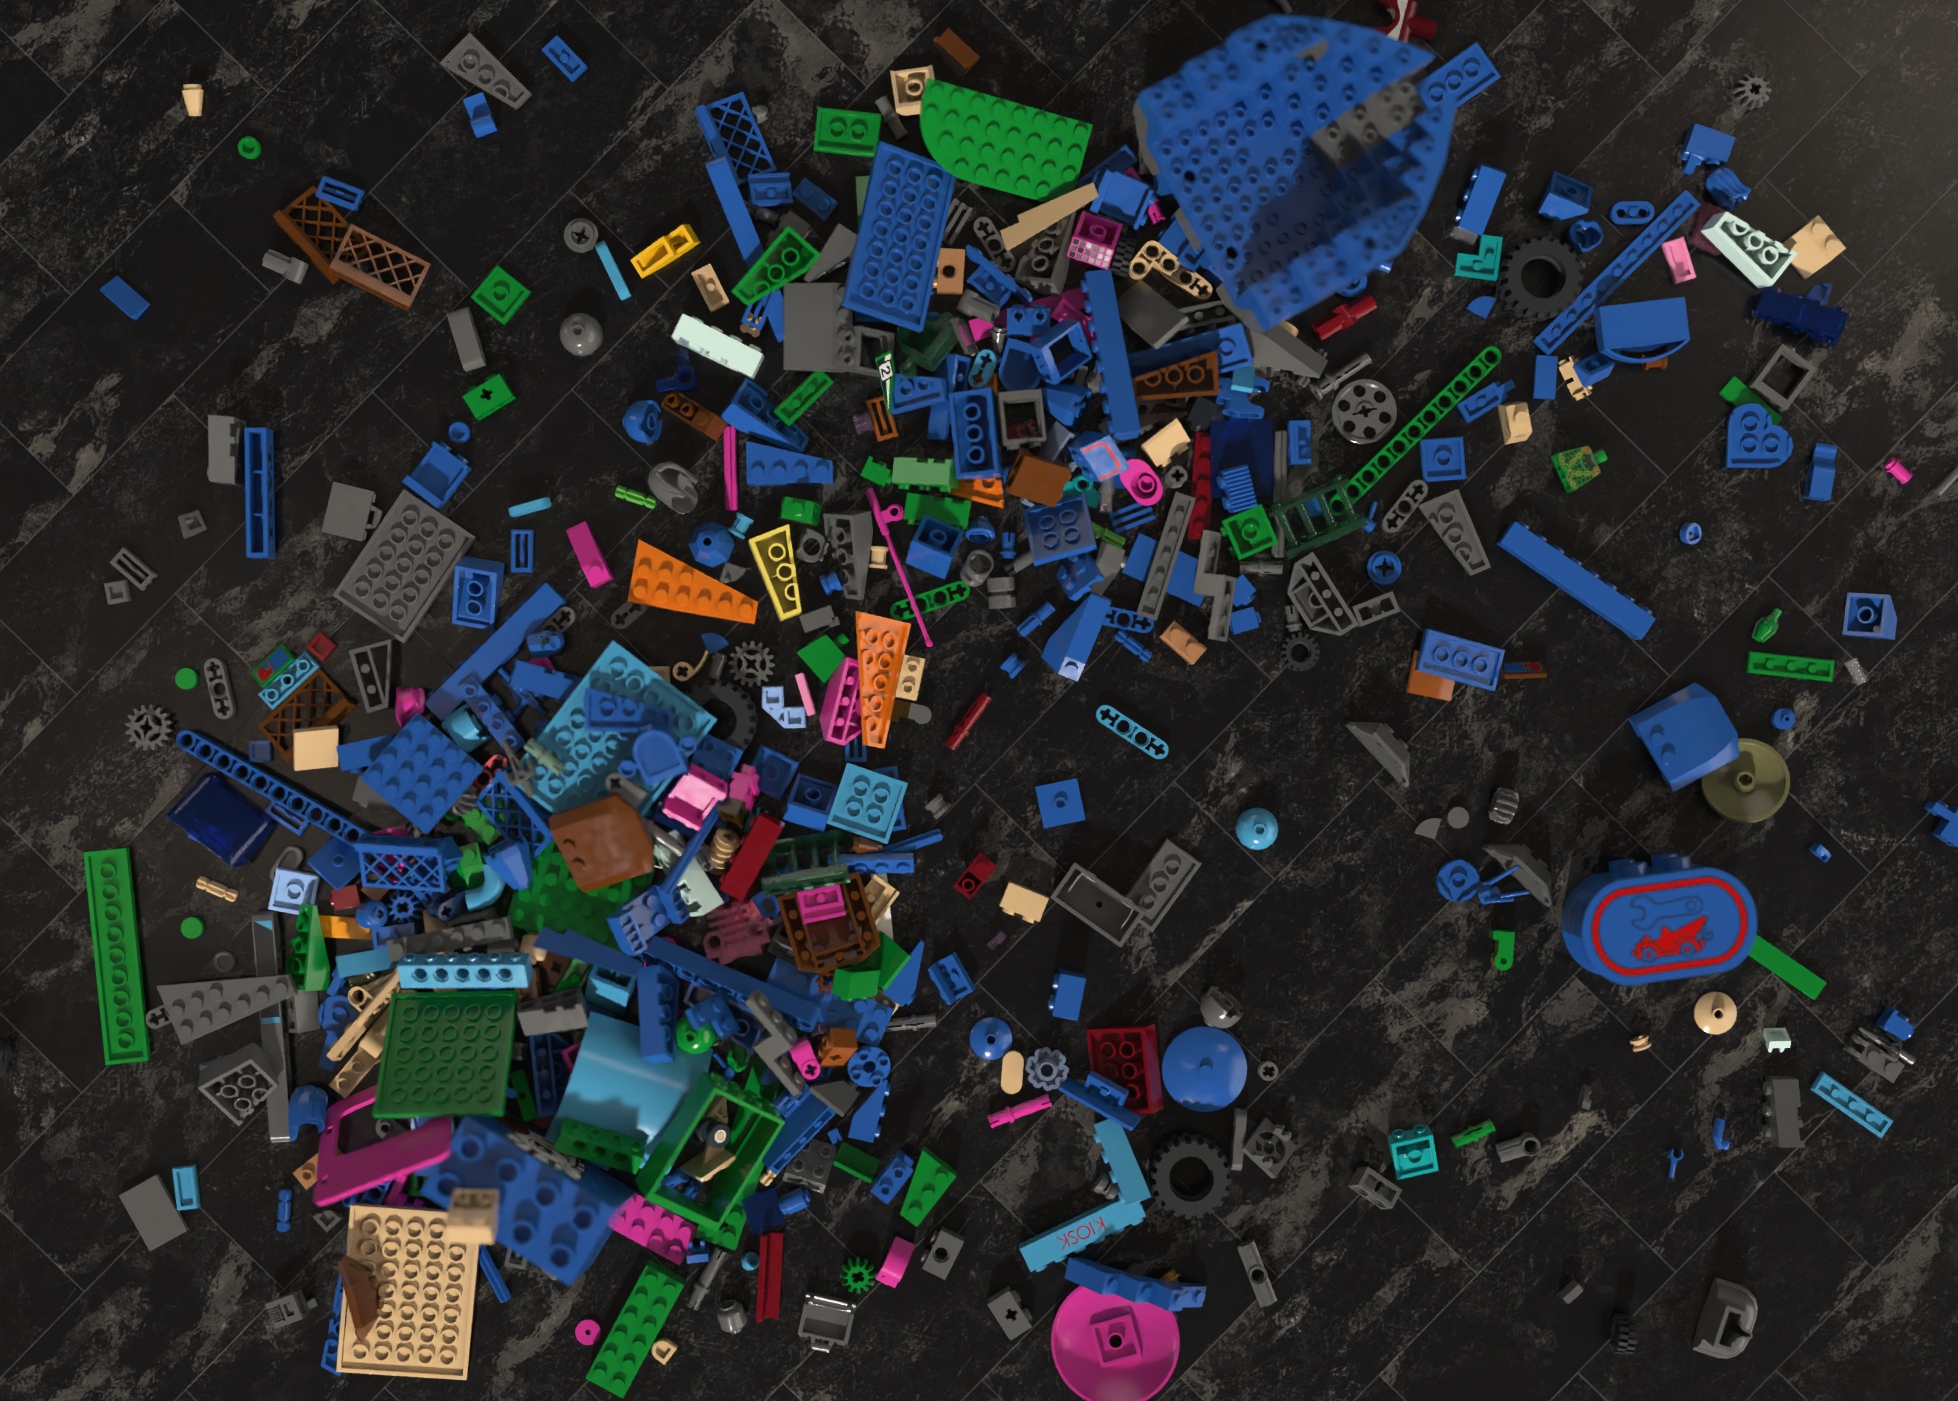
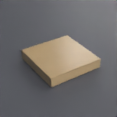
[293,725,338,771]

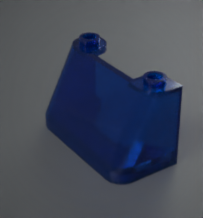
[167,772,276,867]

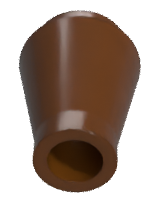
[850,835,883,854]

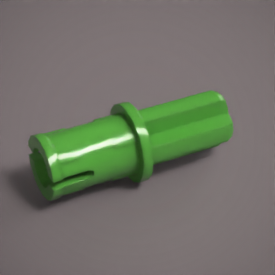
[1091,522,1125,549]

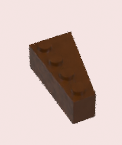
[1131,349,1221,401]

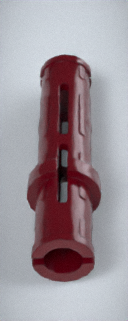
[944,692,992,751]

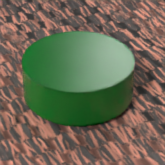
[238,136,261,159]
[175,668,199,689]
[181,917,205,939]

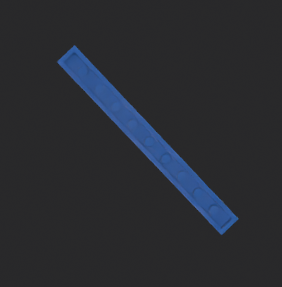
[1533,190,1701,356]

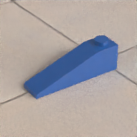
[720,378,809,454]

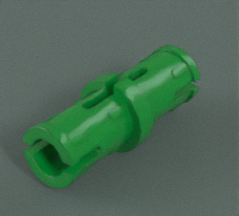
[1451,1119,1495,1149]

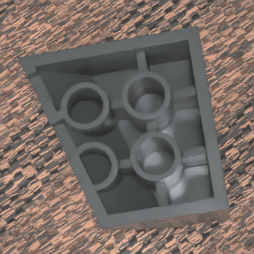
[198,1042,279,1126]

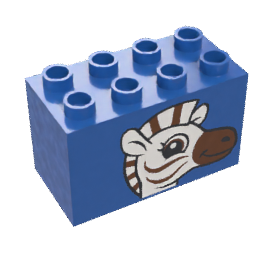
[420,1109,636,1286]

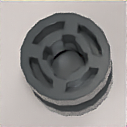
[1092,1172,1120,1202]

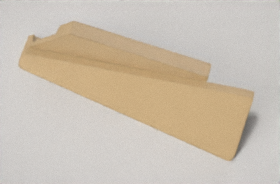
[1000,182,1099,250]

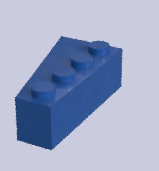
[508,659,584,704]

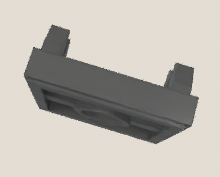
[1241,1118,1297,1179]

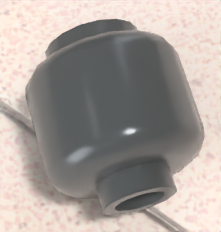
[716,1300,747,1334]

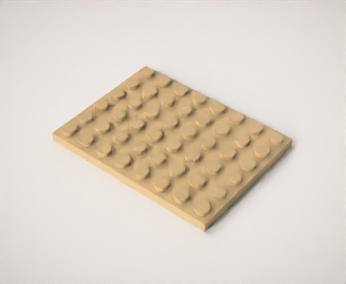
[336,1203,480,1380]

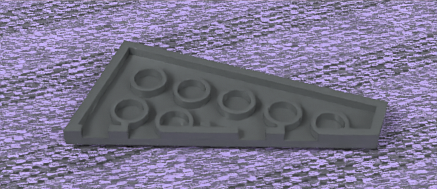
[156,974,299,1045]

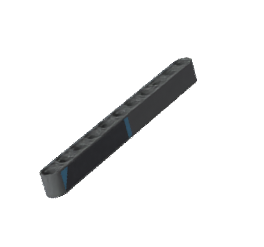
[252,910,296,1143]

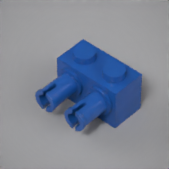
[1007,305,1050,337]

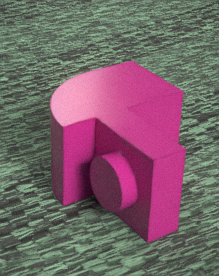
[876,1236,915,1288]

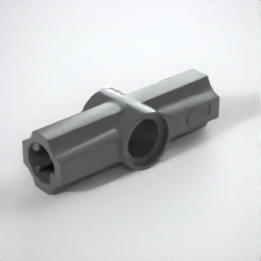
[1237,1239,1277,1307]

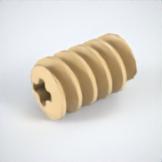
[706,827,740,875]

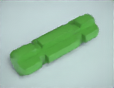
[615,486,657,509]

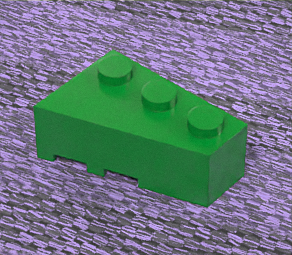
[892,457,960,493]
[904,493,971,530]
[900,1146,957,1227]

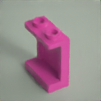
[662,763,728,831]

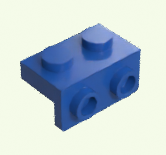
[927,952,976,1005]

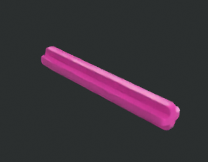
[724,426,738,511]

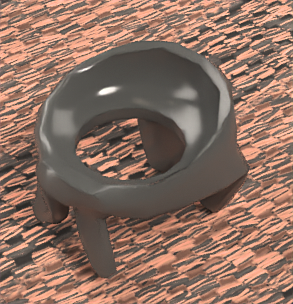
[794,528,829,563]

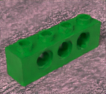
[553,1117,647,1174]

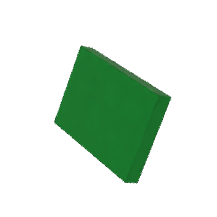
[813,107,882,158]

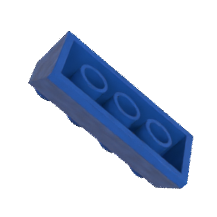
[948,388,1003,479]

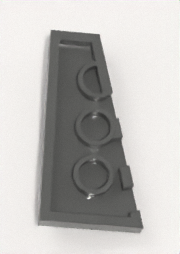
[440,33,532,110]
[1418,489,1491,576]

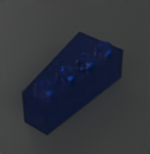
[1754,286,1849,347]

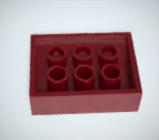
[1086,1024,1163,1114]

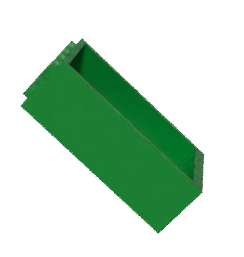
[635,1071,785,1232]

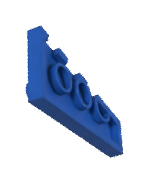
[584,687,673,732]

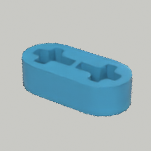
[968,349,998,389]

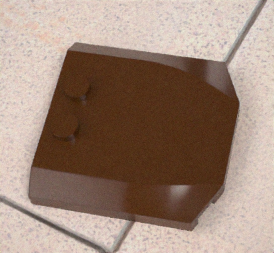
[549,792,655,893]
[777,872,881,974]

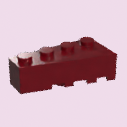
[719,811,785,901]

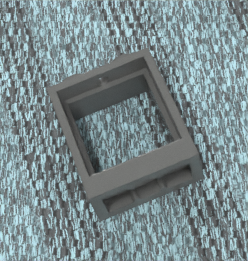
[842,326,895,377]
[1747,343,1817,412]
[996,389,1046,450]

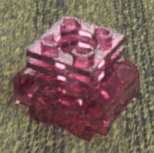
[703,898,773,965]

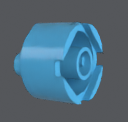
[441,703,492,753]

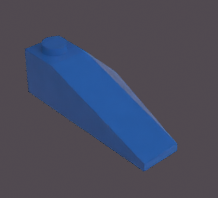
[1041,592,1112,682]

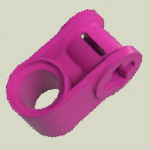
[788,1035,820,1080]

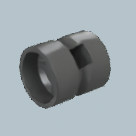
[960,550,994,587]
[987,577,1016,609]

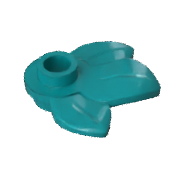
[1062,474,1100,508]

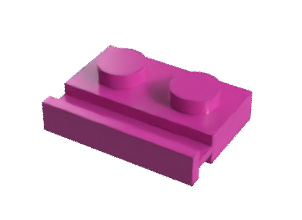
[797,884,846,924]

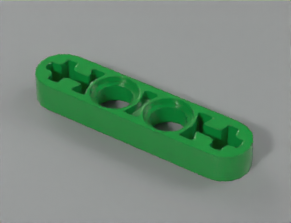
[890,581,970,621]

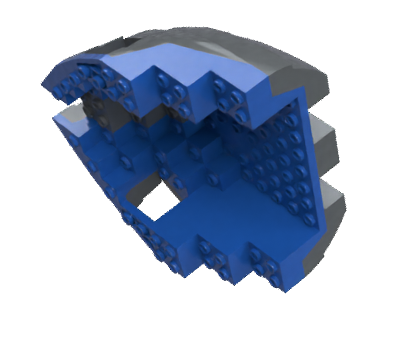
[1133,16,1457,333]

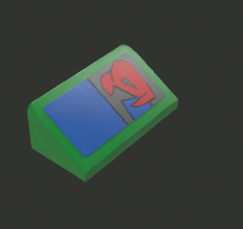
[251,643,297,688]

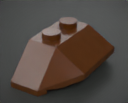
[337,1254,384,1343]

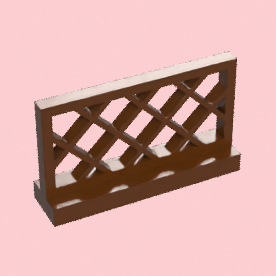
[273,185,372,285]
[328,224,431,312]
[258,668,357,764]

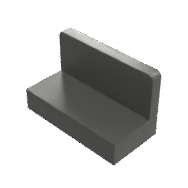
[284,989,320,1033]

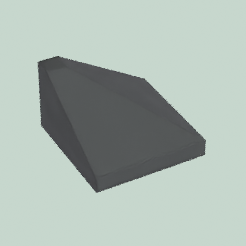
[178,509,207,539]

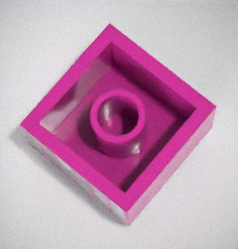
[1067,211,1123,270]

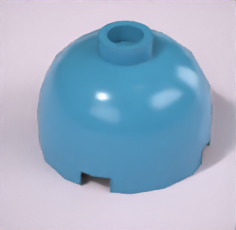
[1235,807,1279,850]

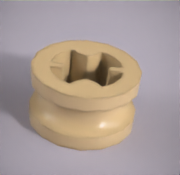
[1629,1034,1652,1052]

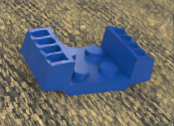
[606,877,690,956]

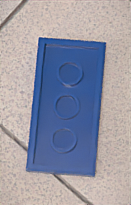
[1414,42,1501,111]
[1122,533,1204,607]
[1415,629,1505,691]

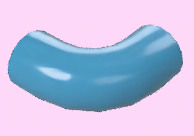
[465,864,506,912]

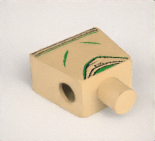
[1497,401,1532,445]

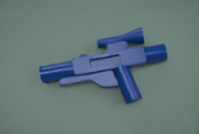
[497,666,549,717]

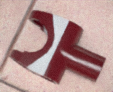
[1370,0,1437,44]

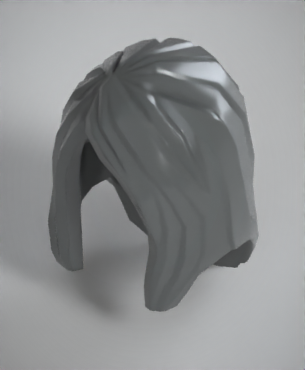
[648,461,698,514]

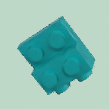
[1387,1124,1439,1180]

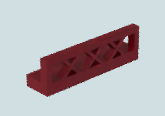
[756,1231,784,1322]

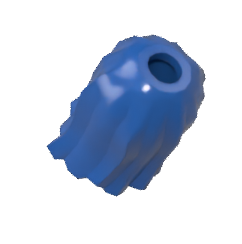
[1705,167,1751,212]

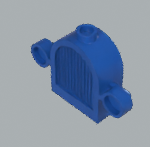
[983,337,1059,392]
[619,722,697,786]

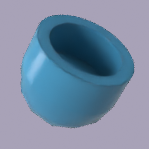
[741,1251,759,1271]

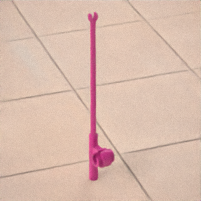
[865,488,933,647]

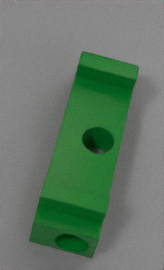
[510,1069,540,1123]

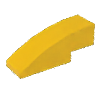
[631,224,701,278]

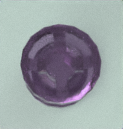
[852,410,874,435]

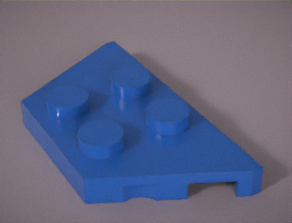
[1056,552,1104,601]

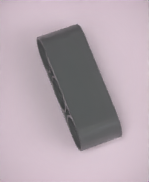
[447,307,487,372]

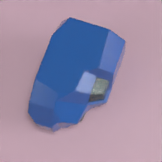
[526,630,565,659]

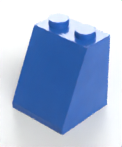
[905,515,964,580]

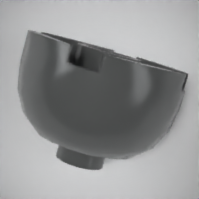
[559,313,603,356]
[1200,986,1243,1028]

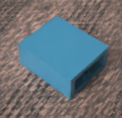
[584,965,637,1016]

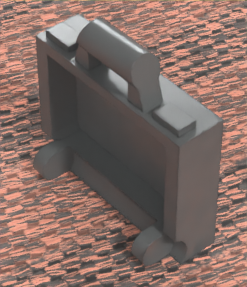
[321,482,383,542]
[798,1291,857,1353]

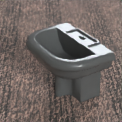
[1691,1277,1758,1359]

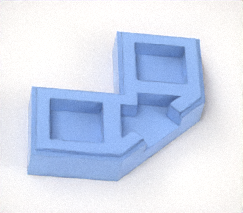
[762,686,806,728]

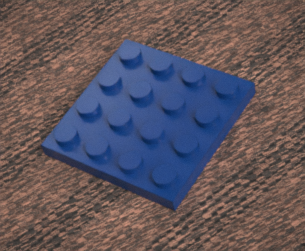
[360,712,485,835]

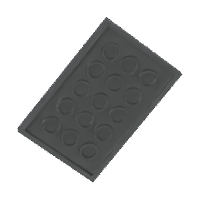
[332,489,476,643]

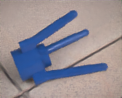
[1478,864,1530,904]

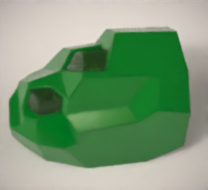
[727,1041,751,1073]

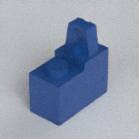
[1679,123,1736,175]

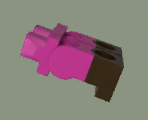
[717,764,760,830]

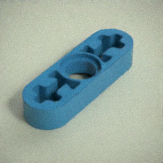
[595,240,631,301]

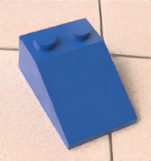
[452,556,505,631]

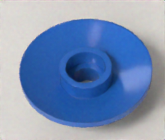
[970,1017,1012,1060]

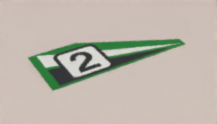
[875,350,895,413]

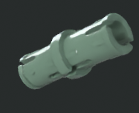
[524,738,566,776]

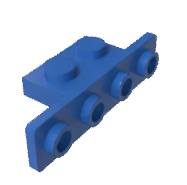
[965,244,1033,308]
[457,677,526,753]
[1058,1071,1141,1130]

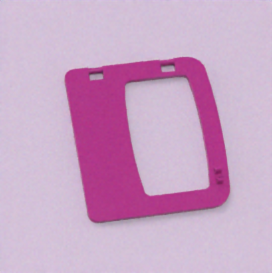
[313,1085,453,1206]

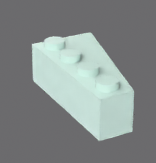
[1701,211,1798,288]
[654,829,724,917]

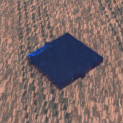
[741,1187,786,1235]

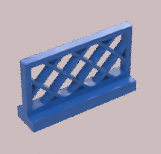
[695,92,777,186]
[475,765,554,863]
[354,834,447,892]

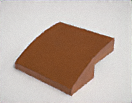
[1406,650,1455,701]

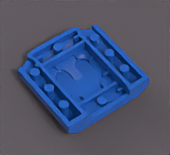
[1628,683,1739,793]

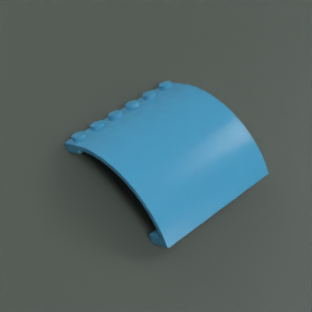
[545,1011,713,1175]

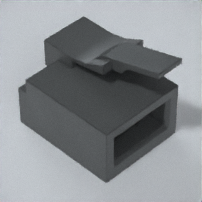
[799,605,841,645]
[265,1289,318,1329]

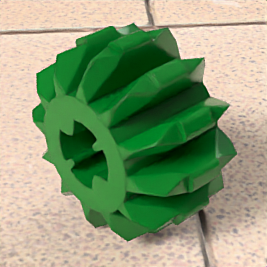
[840,1256,877,1294]

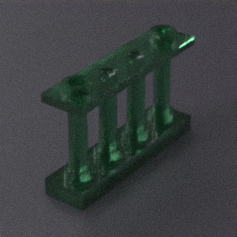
[1267,474,1368,559]
[761,829,850,897]

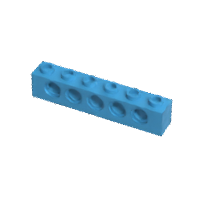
[397,952,533,988]

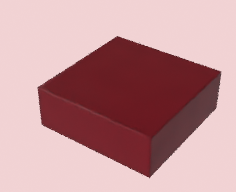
[306,631,338,661]

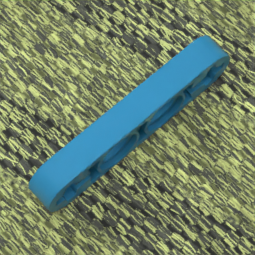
[1096,705,1169,759]

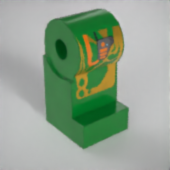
[1489,928,1515,970]

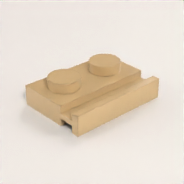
[864,874,900,925]

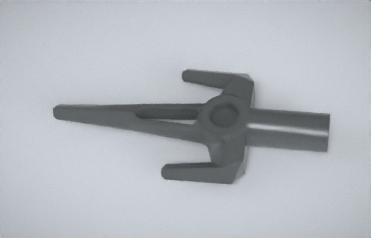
[501,738,536,798]
[1858,1027,1916,1065]

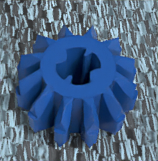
[386,890,424,924]

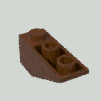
[660,387,728,442]

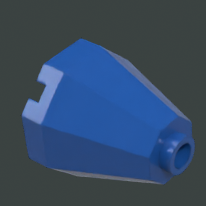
[1040,383,1092,431]
[688,521,735,568]
[482,835,533,891]

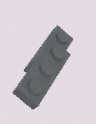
[1193,530,1237,642]
[745,988,806,1096]

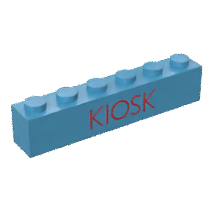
[1019,1196,1146,1272]

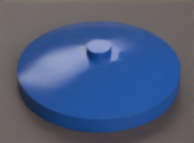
[1161,1026,1247,1112]

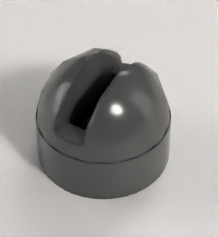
[752,105,769,124]

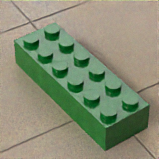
[585,1259,687,1398]

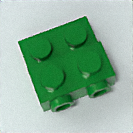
[1219,504,1278,561]
[460,788,518,846]

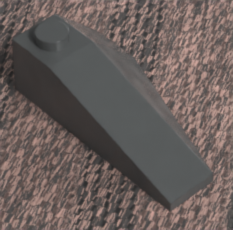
[823,510,873,600]

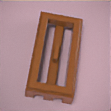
[866,395,898,442]

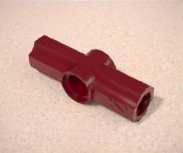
[1312,292,1377,341]

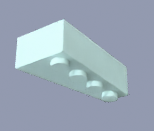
[672,314,764,380]

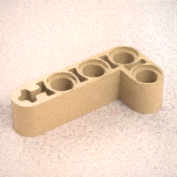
[1129,241,1213,303]

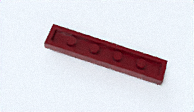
[1187,432,1217,540]

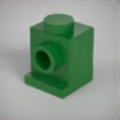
[861,456,893,488]

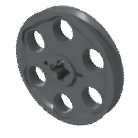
[1332,379,1397,444]

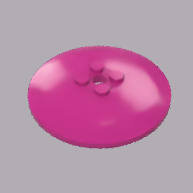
[1051,1285,1180,1401]

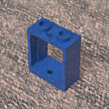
[1028,318,1093,385]

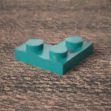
[1453,235,1503,281]

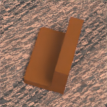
[934,28,980,74]

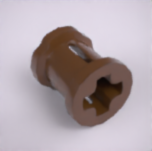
[1641,350,1668,371]

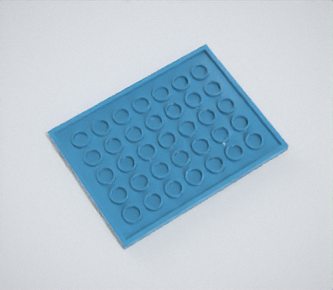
[510,640,718,816]

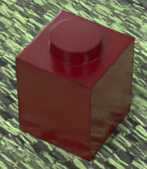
[330,883,366,911]

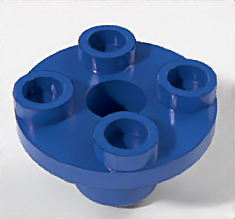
[847,1045,891,1087]

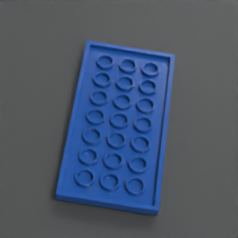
[841,141,956,332]

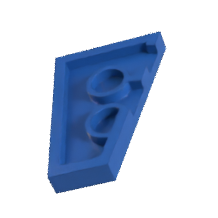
[891,374,949,415]

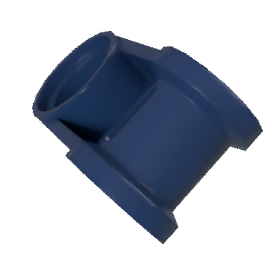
[428,886,469,921]

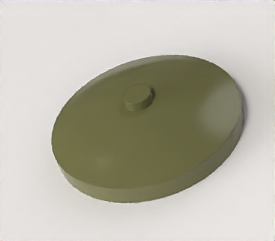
[1700,738,1790,823]

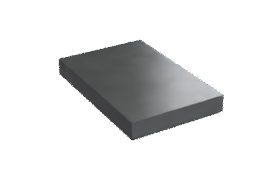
[119,1174,189,1251]

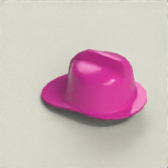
[1120,459,1163,506]
[395,686,425,729]

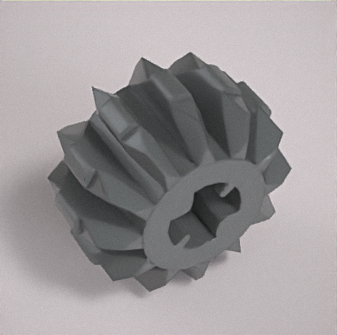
[1733,72,1772,110]
[447,783,479,816]
[1489,788,1519,824]

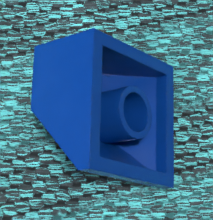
[1538,171,1593,221]
[1842,592,1897,640]

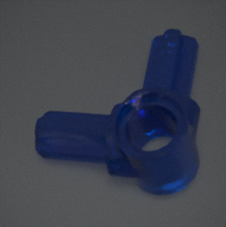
[656,348,698,392]

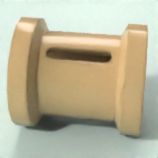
[868,546,889,569]

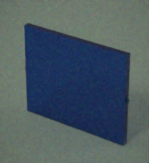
[1209,419,1273,498]

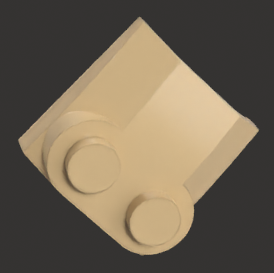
[890,65,935,116]

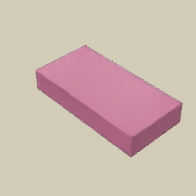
[1661,236,1696,285]
[795,673,816,716]

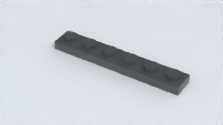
[1136,492,1196,621]
[387,916,514,962]

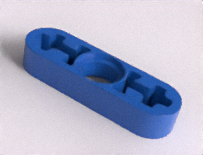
[1102,606,1154,633]

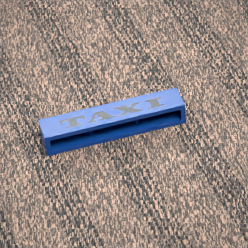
[244,428,275,559]

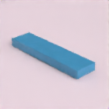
[1809,1071,1893,1138]

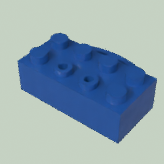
[1593,297,1690,363]

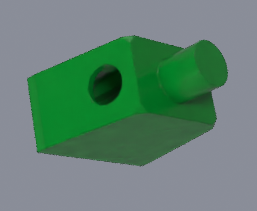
[797,633,850,683]

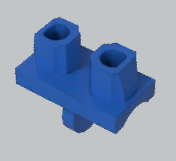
[772,1083,811,1118]

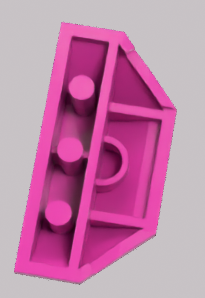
[819,657,862,746]

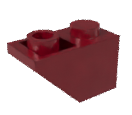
[953,852,997,900]

